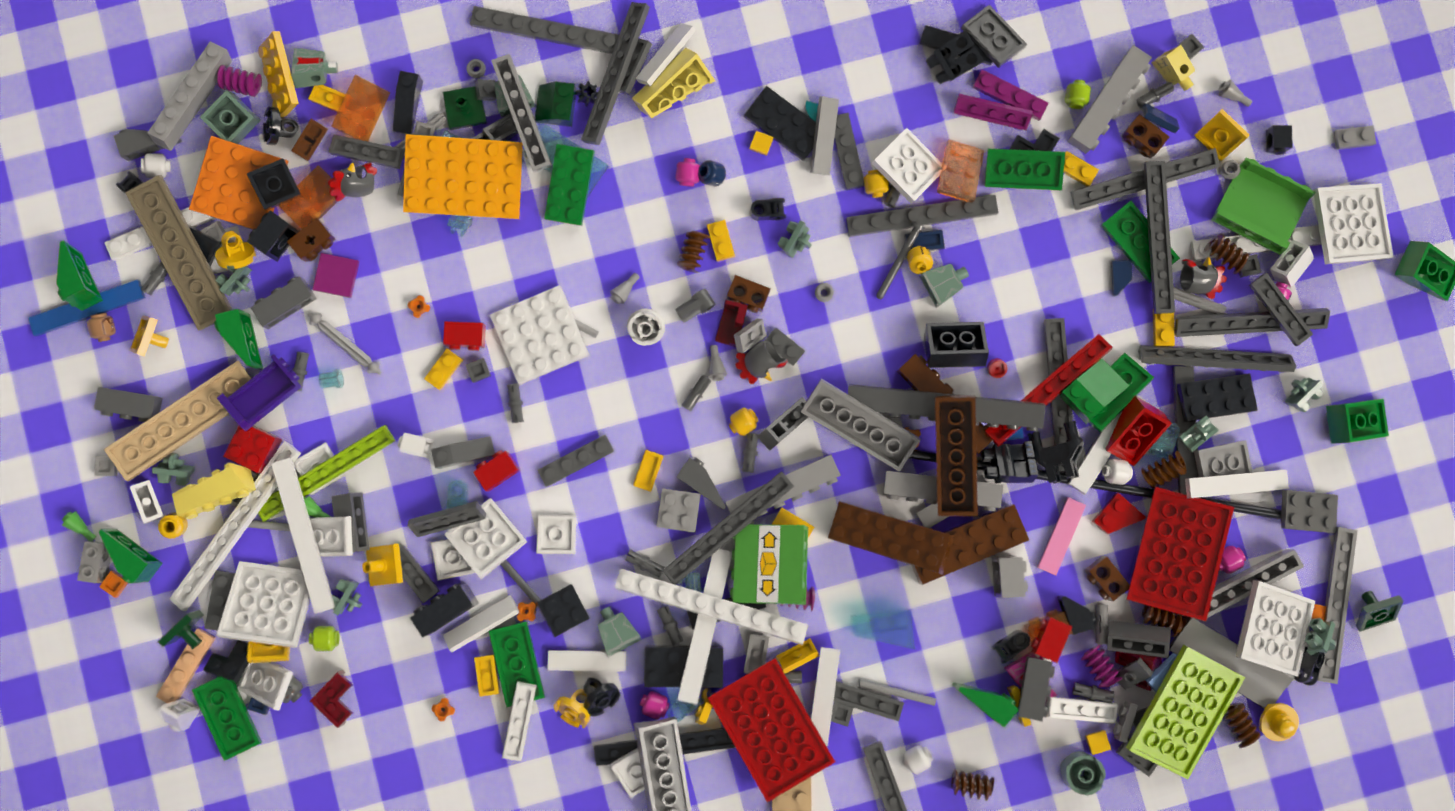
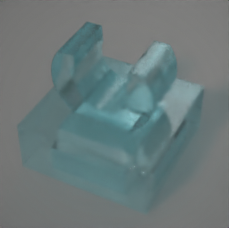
[448,215,473,237]

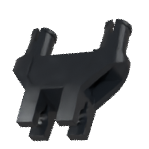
[1027,421,1084,484]

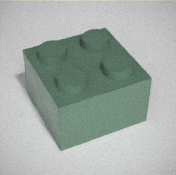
[200,90,261,144]

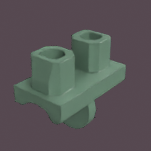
[778,220,812,258]
[216,266,252,296]
[1285,377,1324,412]
[1178,416,1219,452]
[152,453,195,486]
[332,579,362,616]
[1305,618,1336,655]

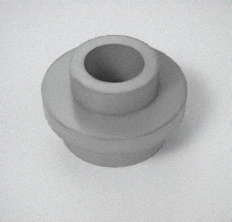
[467,59,486,78]
[1220,160,1240,179]
[815,283,834,302]

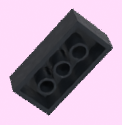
[644,645,723,688]

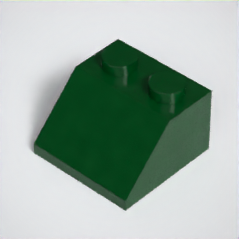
[535,81,577,127]

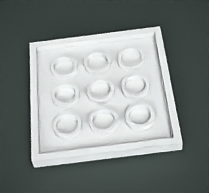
[1313,183,1393,265]
[490,285,590,385]
[217,561,310,648]
[1236,580,1315,677]

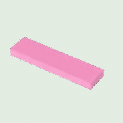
[1037,497,1086,576]

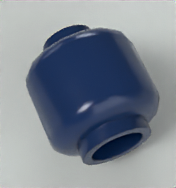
[698,160,726,187]

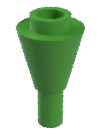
[303,496,331,518]
[62,511,97,541]

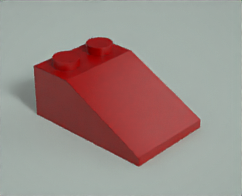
[1106,396,1172,466]

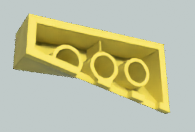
[632,48,715,118]
[172,463,256,519]

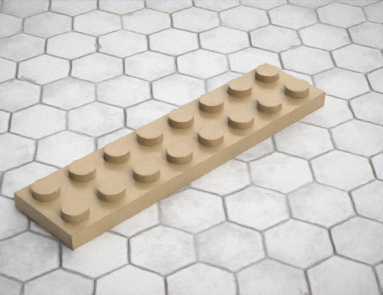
[104,361,252,482]

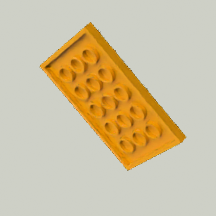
[403,134,523,219]

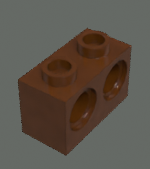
[1121,114,1169,159]
[291,118,328,161]
[727,275,771,313]
[1084,556,1130,602]

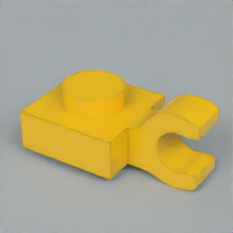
[694,688,716,725]

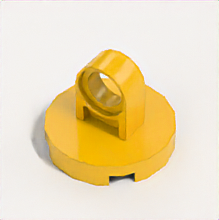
[215,231,256,269]
[553,689,591,728]

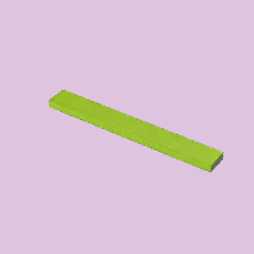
[258,425,396,522]

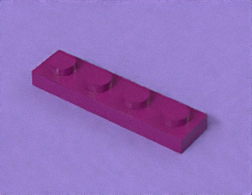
[972,70,1049,121]
[954,93,1033,131]

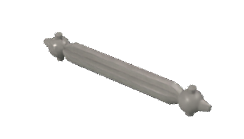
[308,312,382,375]

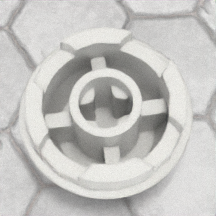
[627,309,665,346]

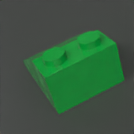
[56,240,103,311]
[1394,241,1455,301]
[214,309,263,370]
[1059,358,1129,424]
[1326,398,1389,444]
[98,529,163,584]
[952,682,1019,728]

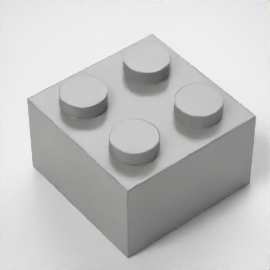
[657,488,701,533]
[992,556,1028,598]

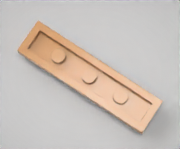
[156,628,216,704]

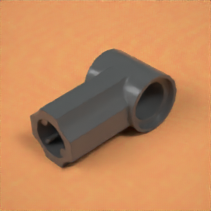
[675,288,716,323]

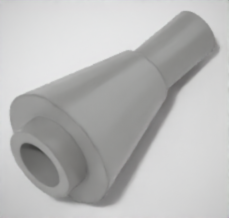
[1218,80,1252,107]
[610,273,640,304]
[709,345,727,381]

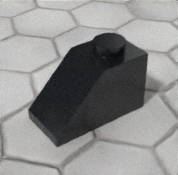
[1057,595,1096,635]

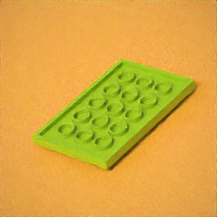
[1126,644,1245,779]

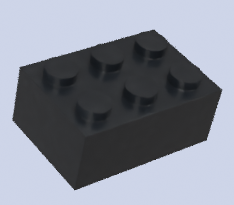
[924,322,989,368]
[410,583,479,638]

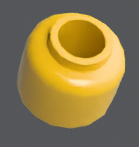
[864,170,889,198]
[907,246,933,274]
[729,407,758,436]
[158,512,188,539]

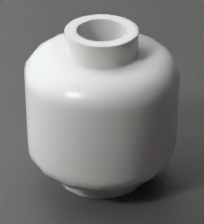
[141,153,171,178]
[1102,459,1133,485]
[902,745,933,775]

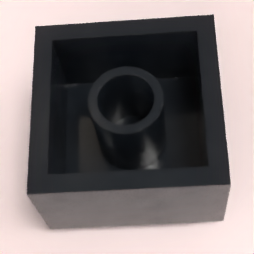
[247,158,302,211]
[247,210,300,262]
[536,584,590,638]

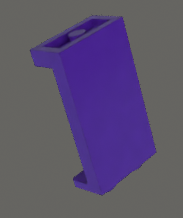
[217,354,302,431]

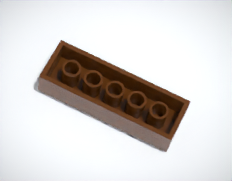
[935,395,978,516]
[828,501,954,575]
[911,504,1029,585]

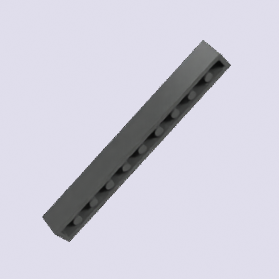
[848,384,1046,431]

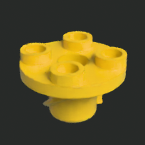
[1259,703,1299,741]

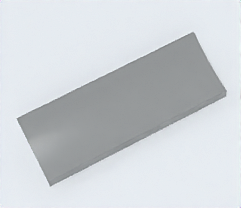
[801,378,921,472]
[1169,616,1294,708]
[634,717,691,811]

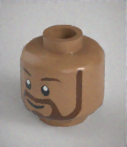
[87,313,116,342]

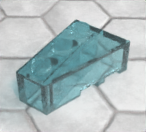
[850,609,915,649]

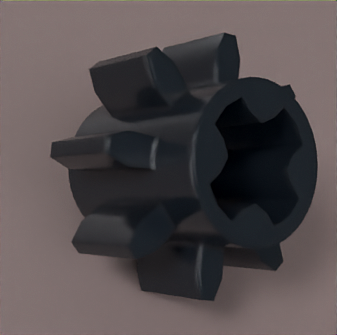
[575,81,598,106]

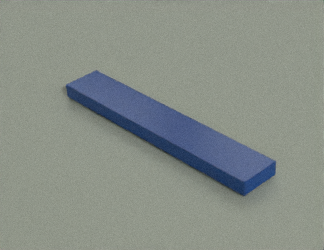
[28,280,146,337]

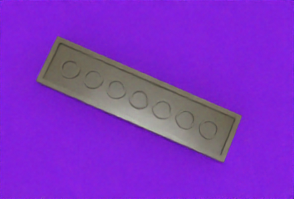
[125,175,233,331]

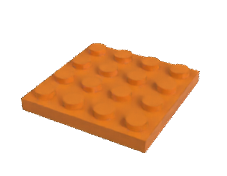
[189,136,289,229]

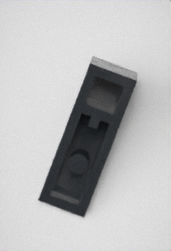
[393,71,423,134]

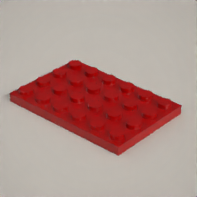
[1126,487,1235,622]
[708,658,836,802]

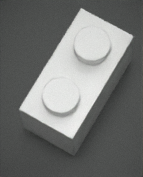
[1270,240,1314,288]
[398,433,434,459]
[130,480,163,524]

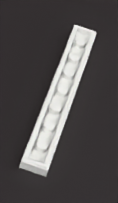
[271,458,335,614]
[678,549,732,705]

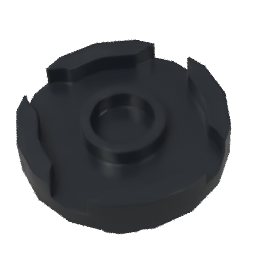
[263,106,299,146]
[583,677,621,717]

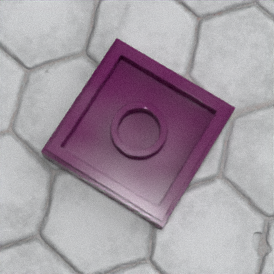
[313,253,360,298]

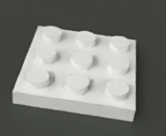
[871,128,946,204]
[444,498,527,579]

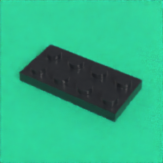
[744,86,816,161]
[1177,373,1258,422]

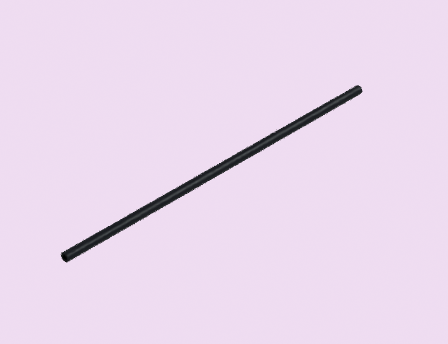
[909,450,1281,519]

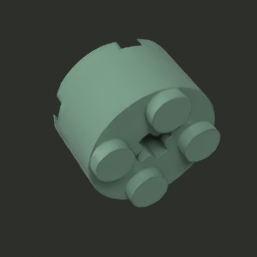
[1060,751,1106,795]

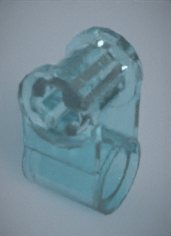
[1149,422,1180,460]
[446,480,468,509]
[667,697,703,722]

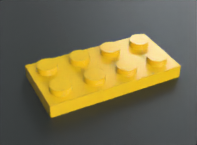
[258,31,299,118]

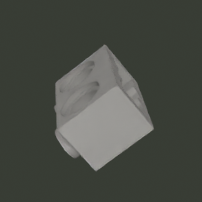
[77,541,111,583]

